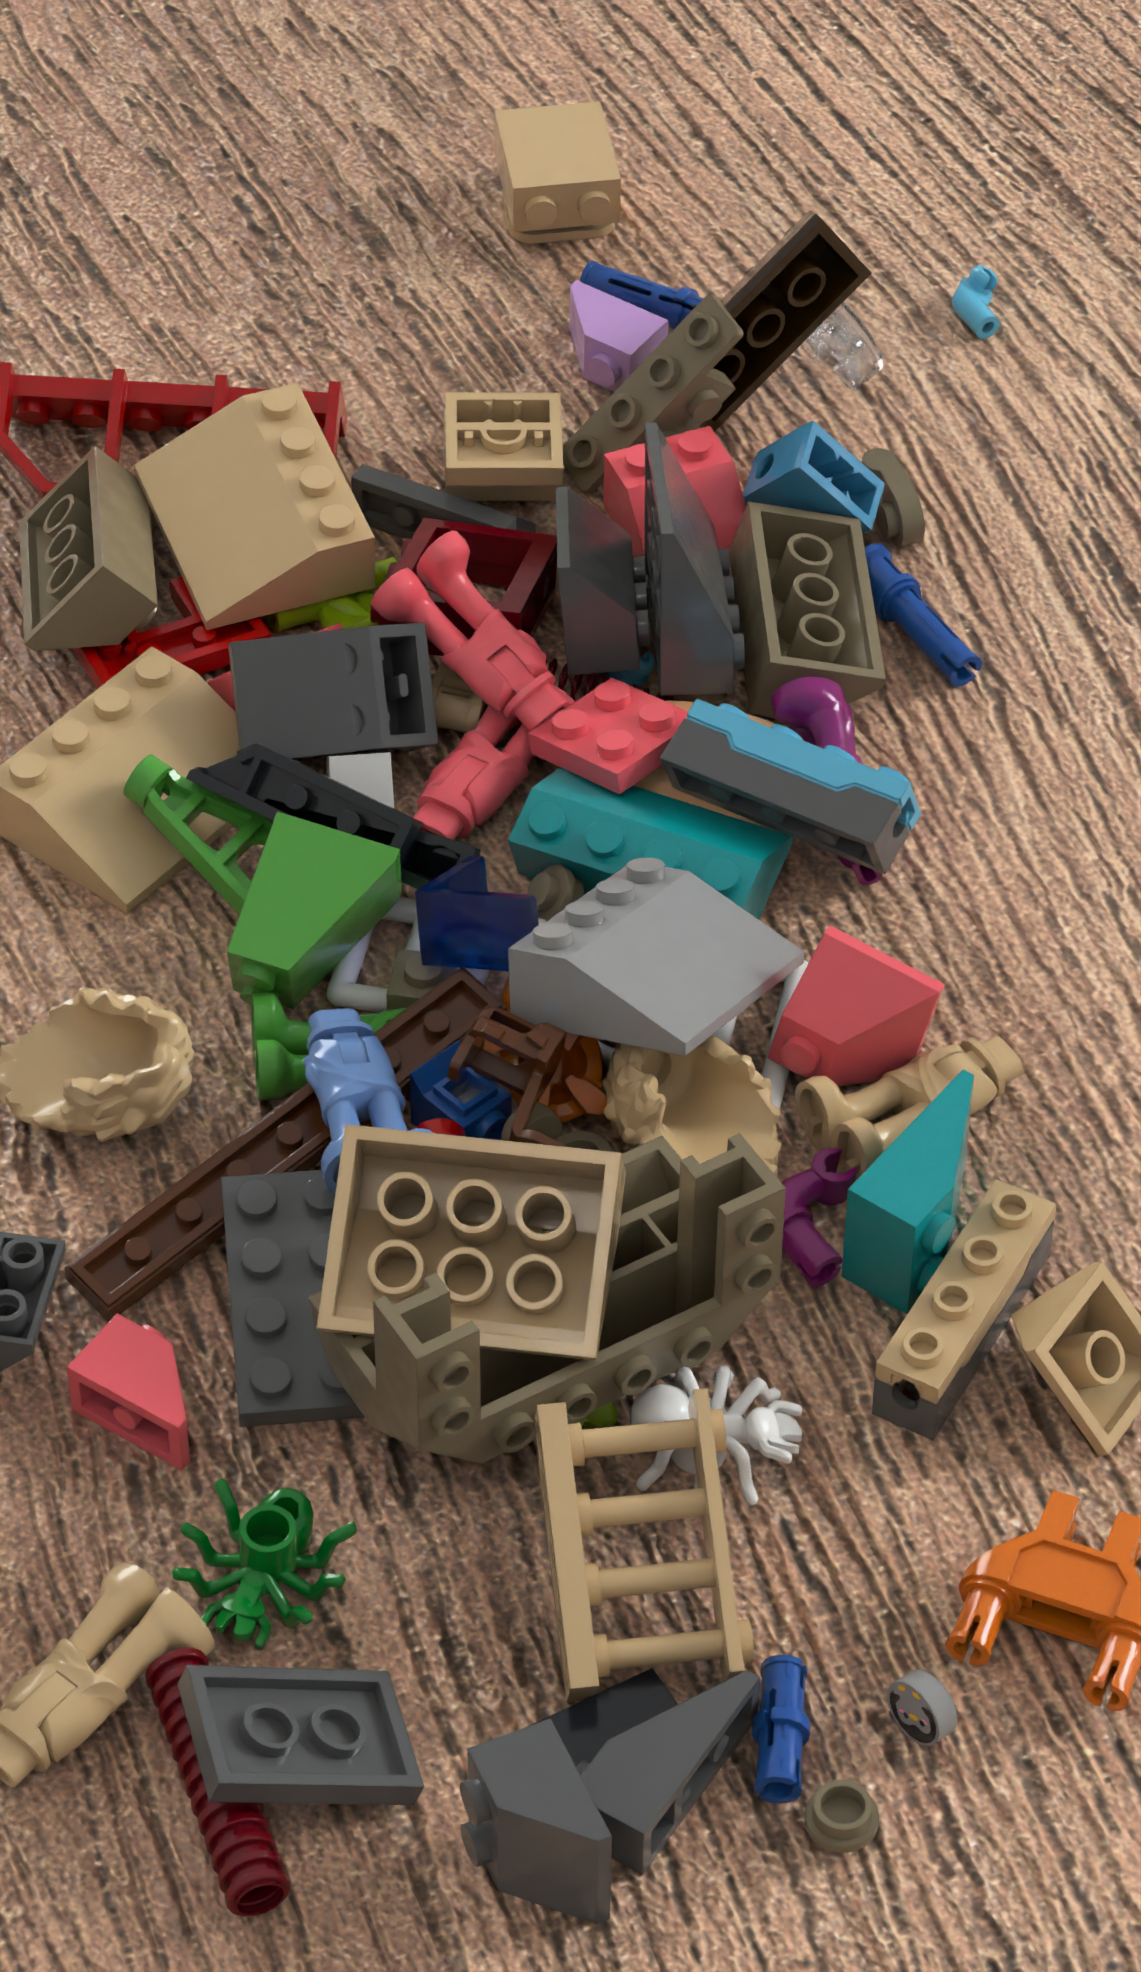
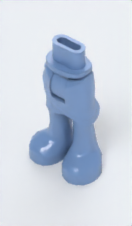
[303,1008,433,1194]

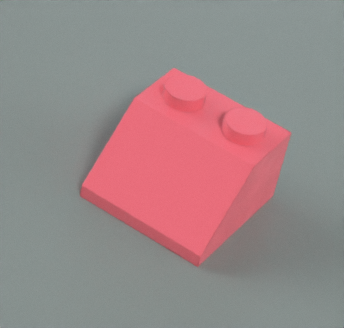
[603,426,746,556]

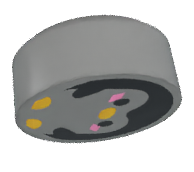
[887,1670,957,1747]

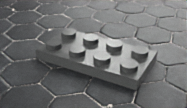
[221,1170,365,1427]

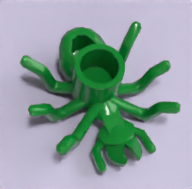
[172,1478,357,1650]

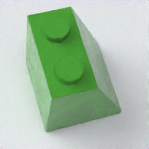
[227,812,402,1009]

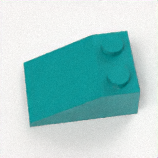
[841,1069,974,1314]

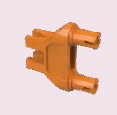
[945,1490,1141,1711]

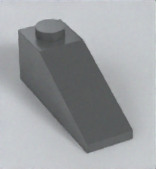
[576,1670,760,1875]

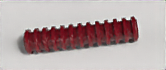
[145,1648,291,1917]

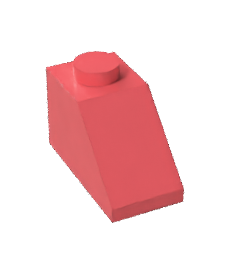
[67,1313,190,1470]

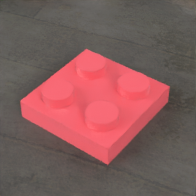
[528,678,688,795]

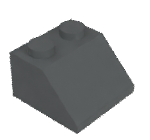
[460,1718,612,1924]

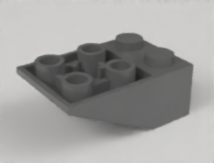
[228,623,438,761]

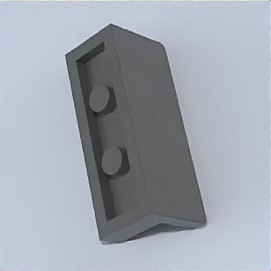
[351,464,536,539]

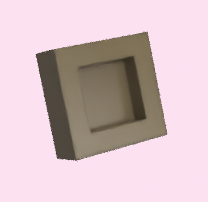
[386,949,460,1010]

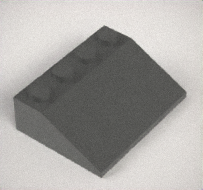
[644,422,745,696]

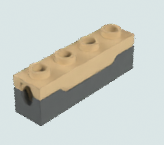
[872,1179,1057,1440]

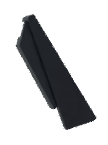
[186,743,481,909]

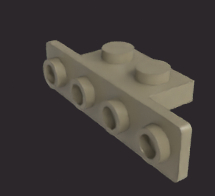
[563,295,743,494]

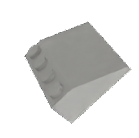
[508,858,804,1056]

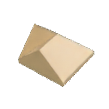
[1012,1261,1141,1456]

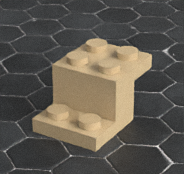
[444,392,563,502]

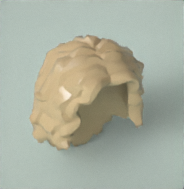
[0,987,194,1142]
[602,1036,782,1177]

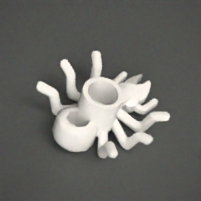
[631,1365,802,1506]

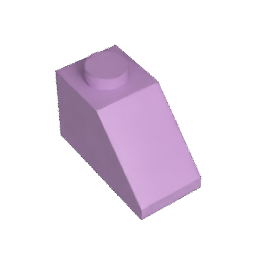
[570,280,668,392]

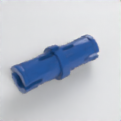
[752,1655,810,1804]

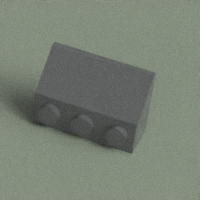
[556,487,651,675]

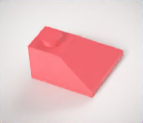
[767,925,945,1086]

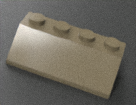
[19,446,158,651]
[729,501,886,719]

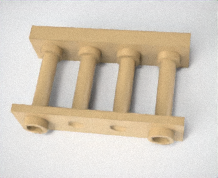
[534,1388,754,1703]

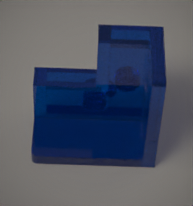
[415,856,539,971]

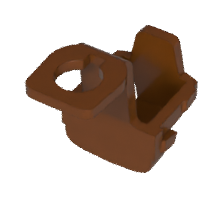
[447,1007,567,1147]

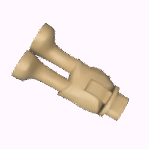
[795,1036,1024,1182]
[0,1562,215,1788]

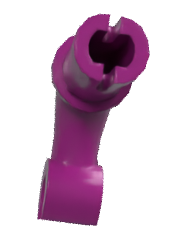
[782,1148,857,1288]

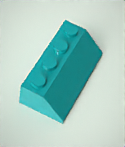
[507,767,793,920]

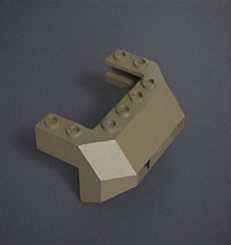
[307,1133,786,1464]

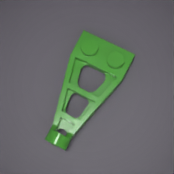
[123,754,273,915]

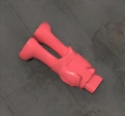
[371,530,568,731]
[413,685,576,840]

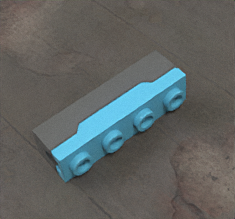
[660,698,921,874]

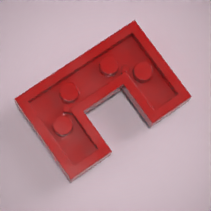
[72,576,271,689]

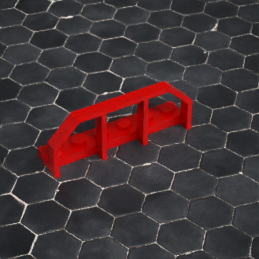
[0,362,347,509]

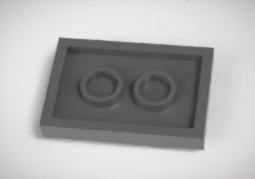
[178,1665,424,1805]

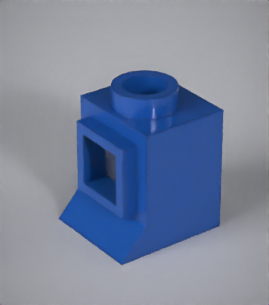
[410,1040,512,1140]

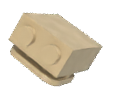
[494,101,621,244]

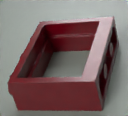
[370,518,559,656]

